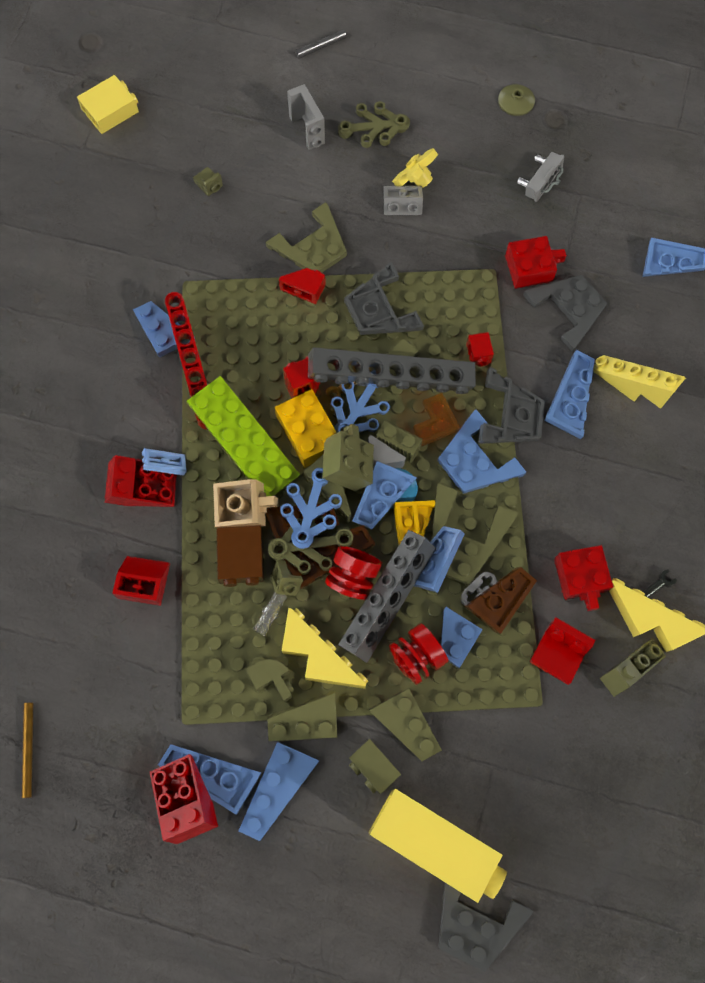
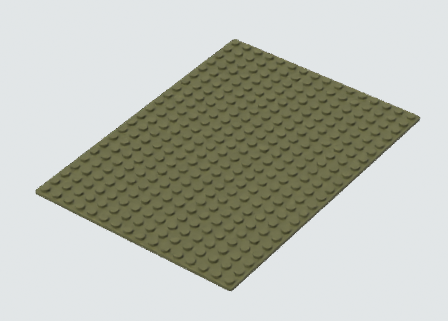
[182,269,543,725]

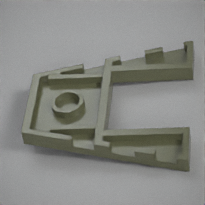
[432,483,519,585]

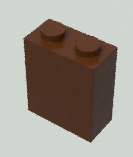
[217,525,264,587]

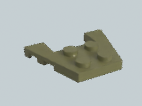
[266,202,347,273]

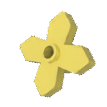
[392,148,438,188]

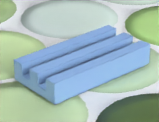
[142,448,187,475]

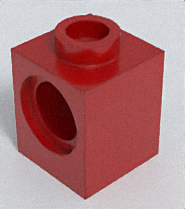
[466,332,494,367]

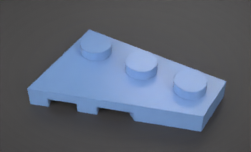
[133,301,195,358]
[352,461,417,529]
[414,526,465,593]

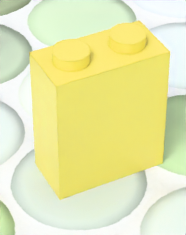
[77,75,139,134]

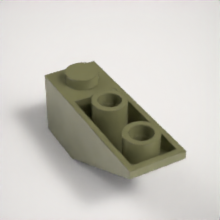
[600,638,666,697]

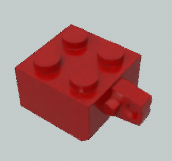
[505,236,567,289]
[554,545,613,612]

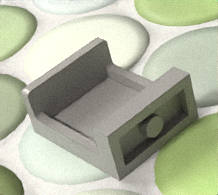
[287,84,325,150]

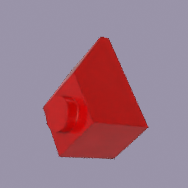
[279,268,326,304]

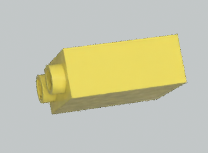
[368,789,507,903]

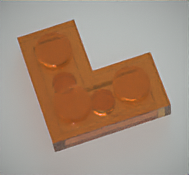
[413,393,460,446]

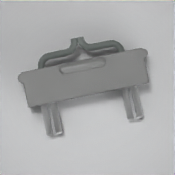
[517,152,564,202]

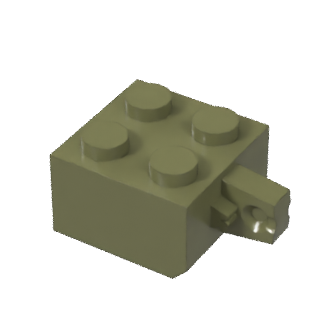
[322,424,374,491]

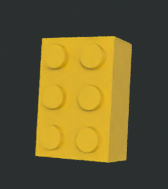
[275,389,337,468]

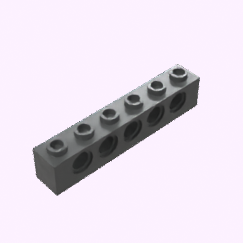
[338,530,436,663]

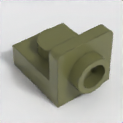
[193,167,223,196]
[270,560,303,596]

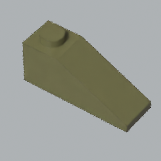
[304,455,351,522]

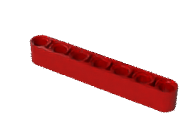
[165,292,207,430]

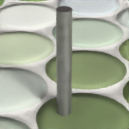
[296,30,346,58]

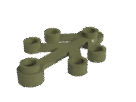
[338,101,410,148]
[268,515,353,575]

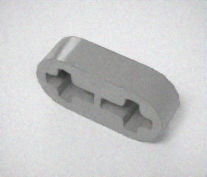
[461,572,497,606]

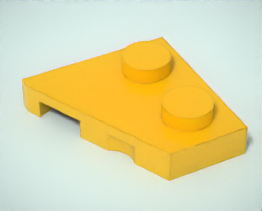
[393,500,435,545]

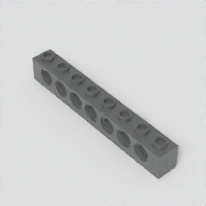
[308,347,476,394]

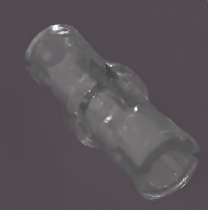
[253,591,287,636]

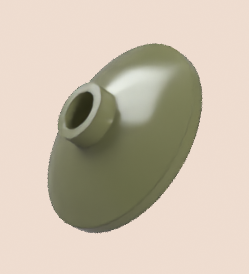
[498,84,535,116]

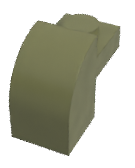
[246,659,294,702]

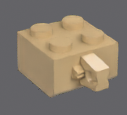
[213,479,279,528]

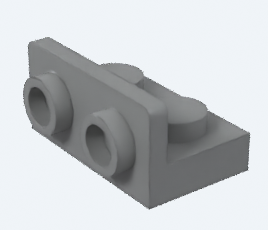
[383,186,423,215]

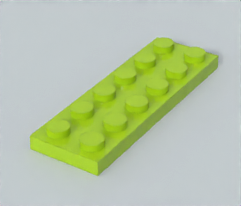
[187,376,300,496]

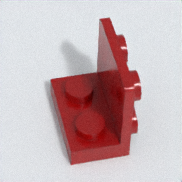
[530,617,596,685]

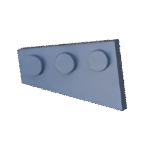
[642,238,705,277]

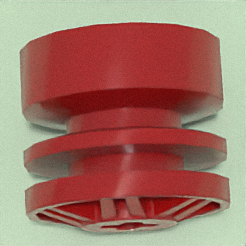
[325,546,382,600]
[389,623,449,685]

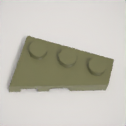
[369,688,442,761]
[267,690,337,741]

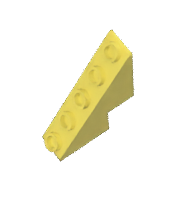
[593,355,686,409]
[609,578,705,652]
[282,608,368,689]

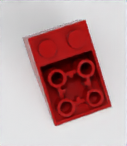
[104,455,177,507]
[150,754,218,844]

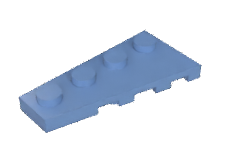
[544,350,595,439]
[239,742,319,841]
[158,744,261,815]

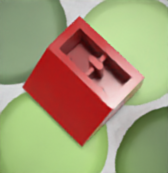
[283,356,321,398]
[112,556,170,606]

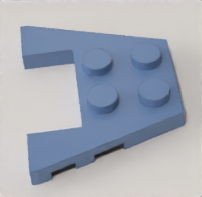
[438,409,526,494]

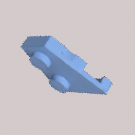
[441,607,483,668]

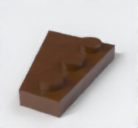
[266,504,339,547]
[464,567,537,634]

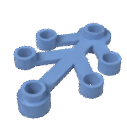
[331,370,390,433]
[280,468,342,549]

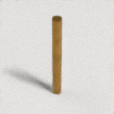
[22,703,33,798]

